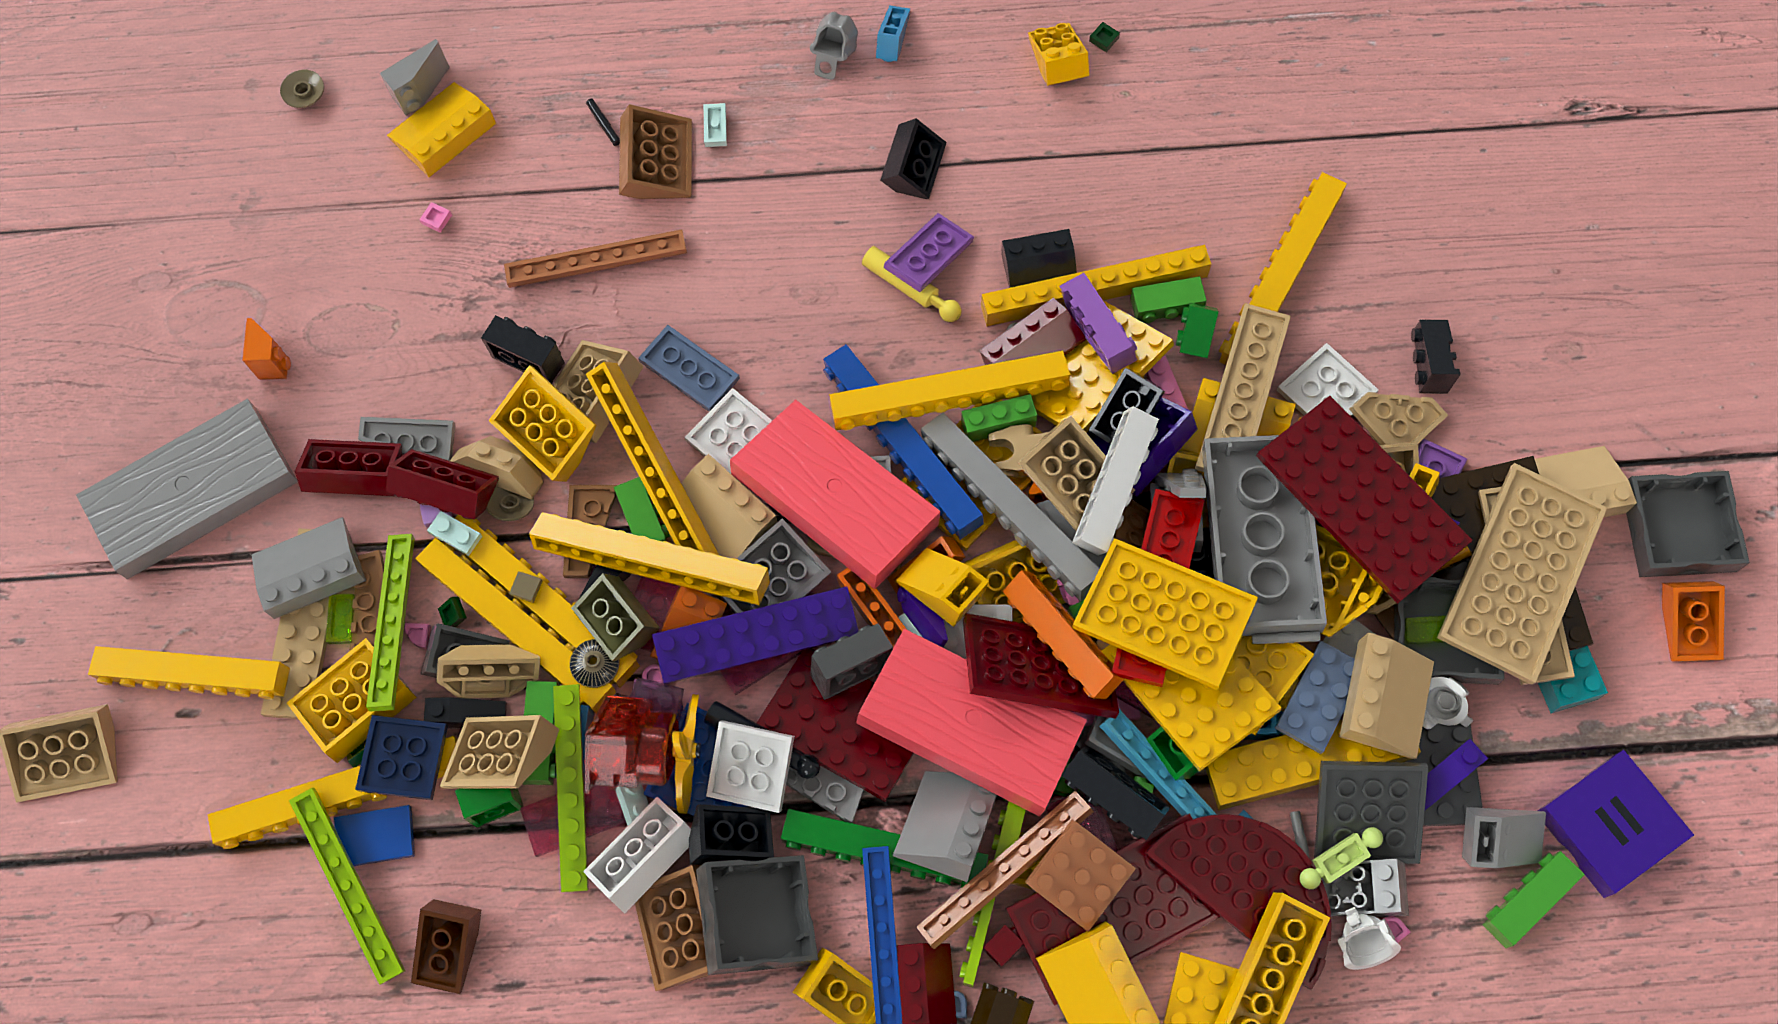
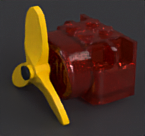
[584,694,702,814]

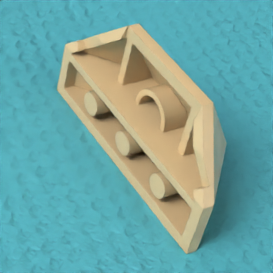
[450,436,543,500]
[436,644,540,698]

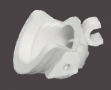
[1423,677,1474,729]
[1338,907,1401,970]

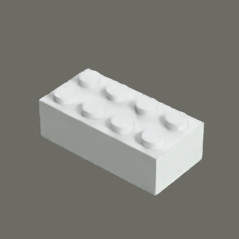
[583,797,691,914]

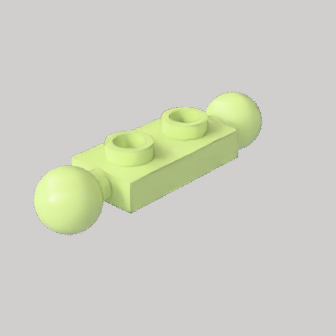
[1300,827,1383,889]

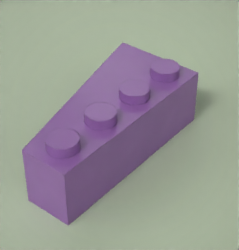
[1060,273,1137,374]

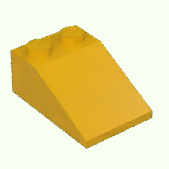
[793,948,876,1024]

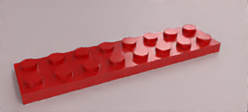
[1112,489,1205,687]

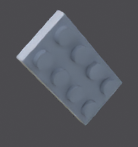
[638,325,740,412]
[1275,641,1355,754]

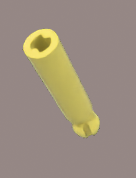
[862,246,961,322]

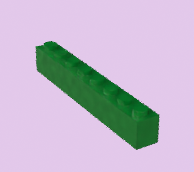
[781,809,988,888]

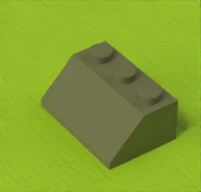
[571,573,660,661]

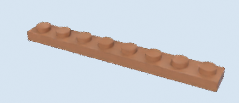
[504,229,687,288]
[917,791,1094,949]

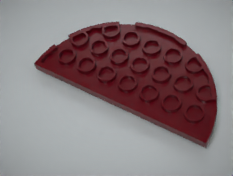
[1144,814,1332,990]

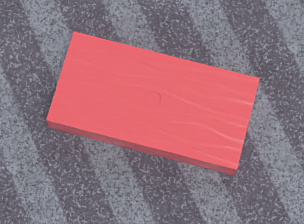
[730,399,940,589]
[856,629,1087,817]

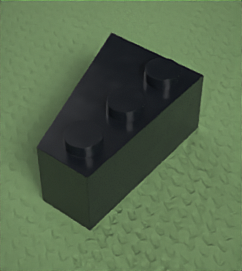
[1411,320,1461,394]

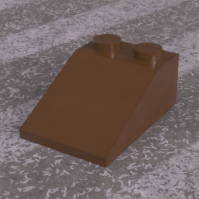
[411,899,482,994]

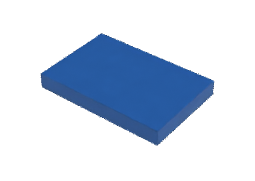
[334,805,415,866]

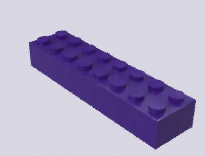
[652,586,859,685]

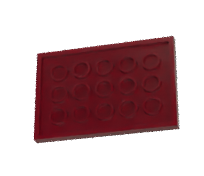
[963,613,1119,719]
[757,648,914,802]

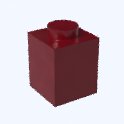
[983,925,1023,969]

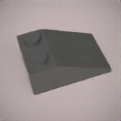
[421,623,510,678]

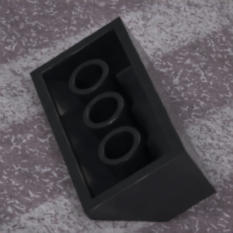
[1061,745,1171,840]

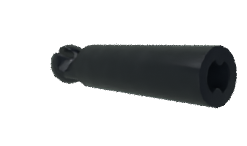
[704,701,820,779]

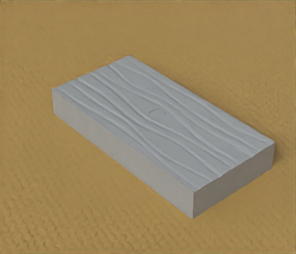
[76,399,298,580]
[1202,435,1327,636]

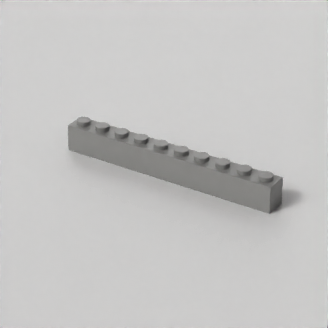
[921,412,1099,602]

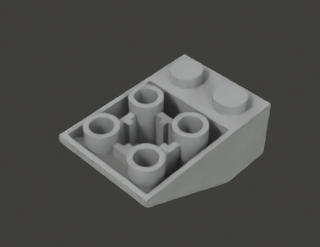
[1462,807,1546,868]
[1321,859,1409,917]

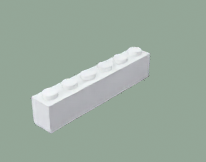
[1072,406,1159,556]

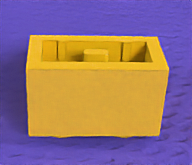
[1028,23,1090,86]
[896,548,989,627]

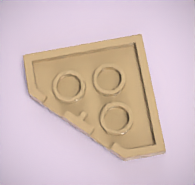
[1349,392,1448,445]

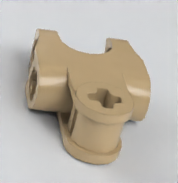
[988,424,1049,478]

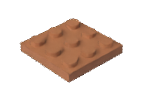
[1025,819,1136,932]

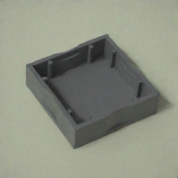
[1626,471,1750,577]
[1394,577,1504,685]
[696,855,818,975]

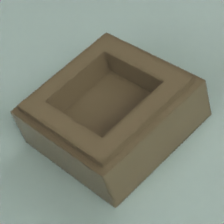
[509,571,543,603]

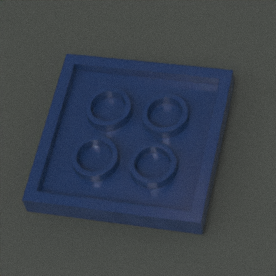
[355,715,448,800]

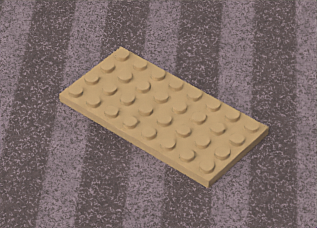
[1437,463,1607,685]

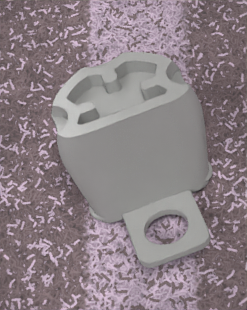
[810,12,858,80]

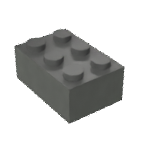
[810,623,893,700]

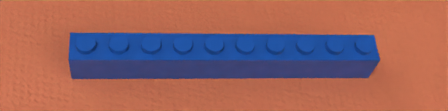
[823,344,984,540]

